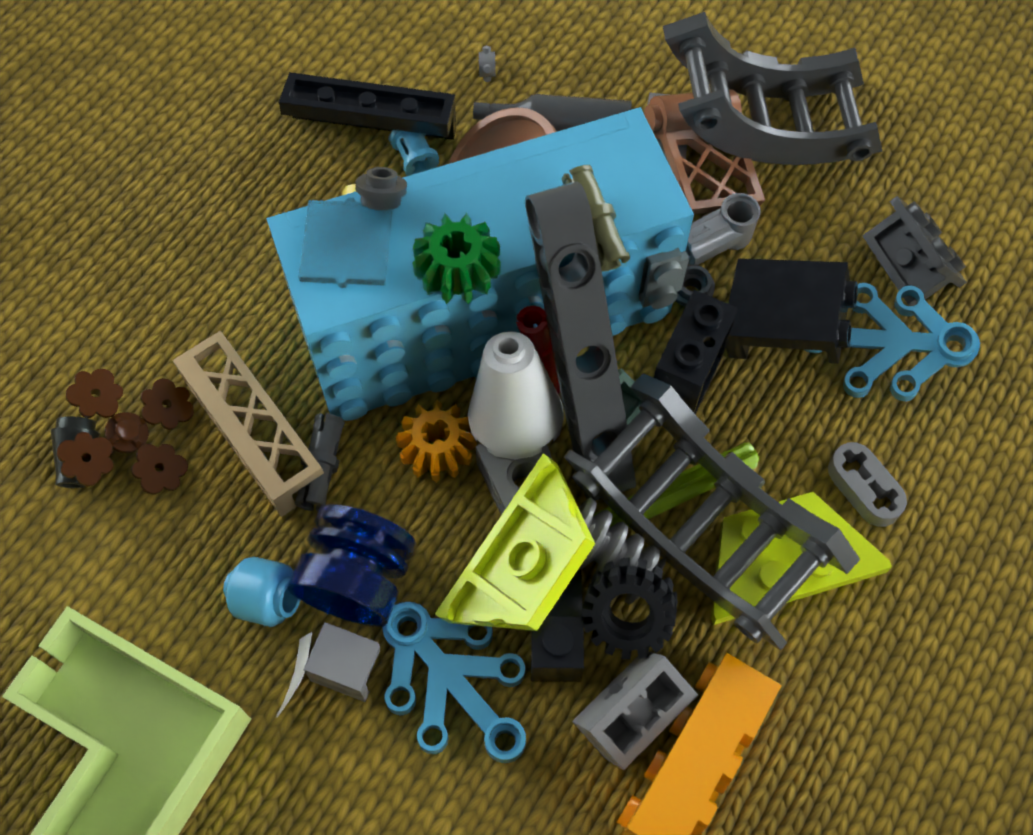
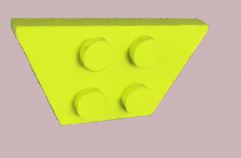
[435,454,595,631]
[711,492,892,625]

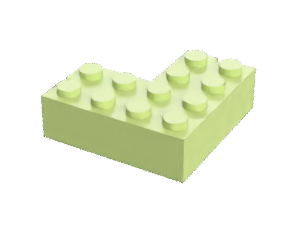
[2,606,251,835]

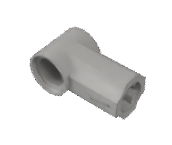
[685,193,761,265]

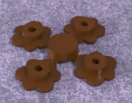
[57,369,194,495]

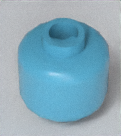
[223,557,302,627]

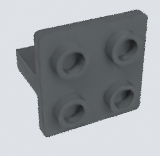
[862,196,967,306]

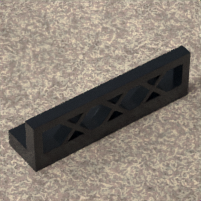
[279,72,456,140]

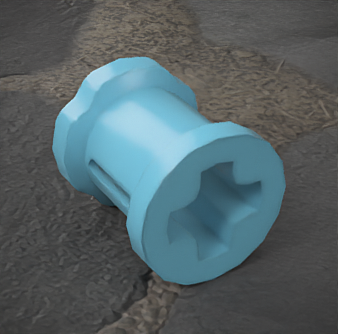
[389,130,439,176]

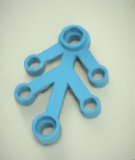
[803,283,980,401]
[382,602,526,763]

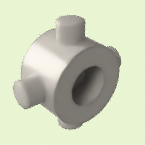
[479,46,496,82]

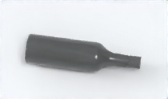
[473,94,632,132]

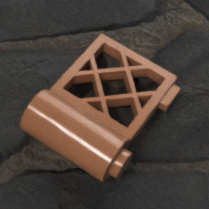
[644,89,765,215]

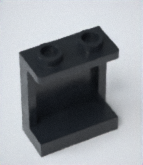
[726,258,858,364]

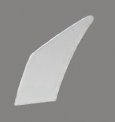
[276,632,312,718]

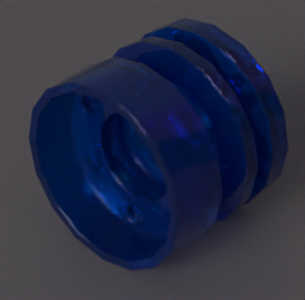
[287,504,417,627]

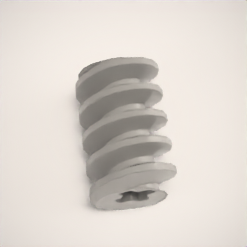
[578,498,666,605]

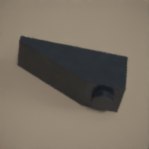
[531,568,584,682]

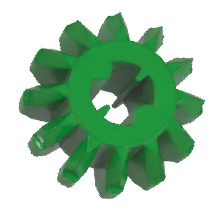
[412,213,501,304]

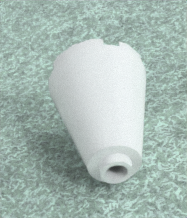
[468,331,564,460]

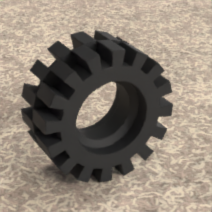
[582,557,678,660]

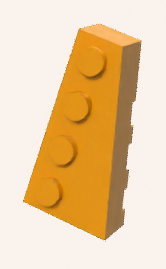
[616,653,782,835]

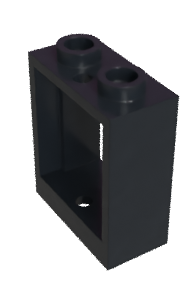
[654,290,739,415]

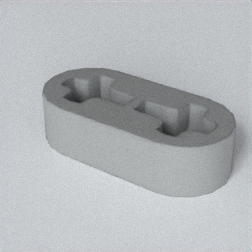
[828,442,907,527]

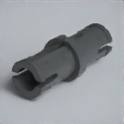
[295,413,345,512]

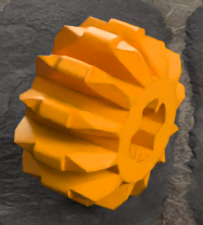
[396,399,477,483]

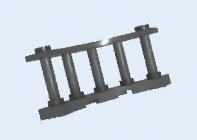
[663,12,882,165]
[564,373,860,650]

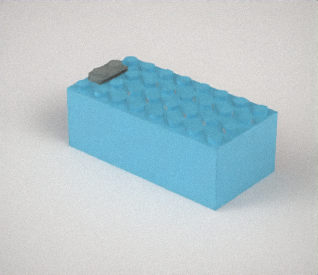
[266,107,694,421]

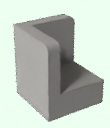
[303,622,380,702]

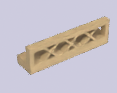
[172,331,324,517]

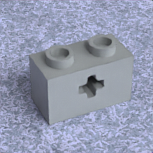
[572,652,698,770]

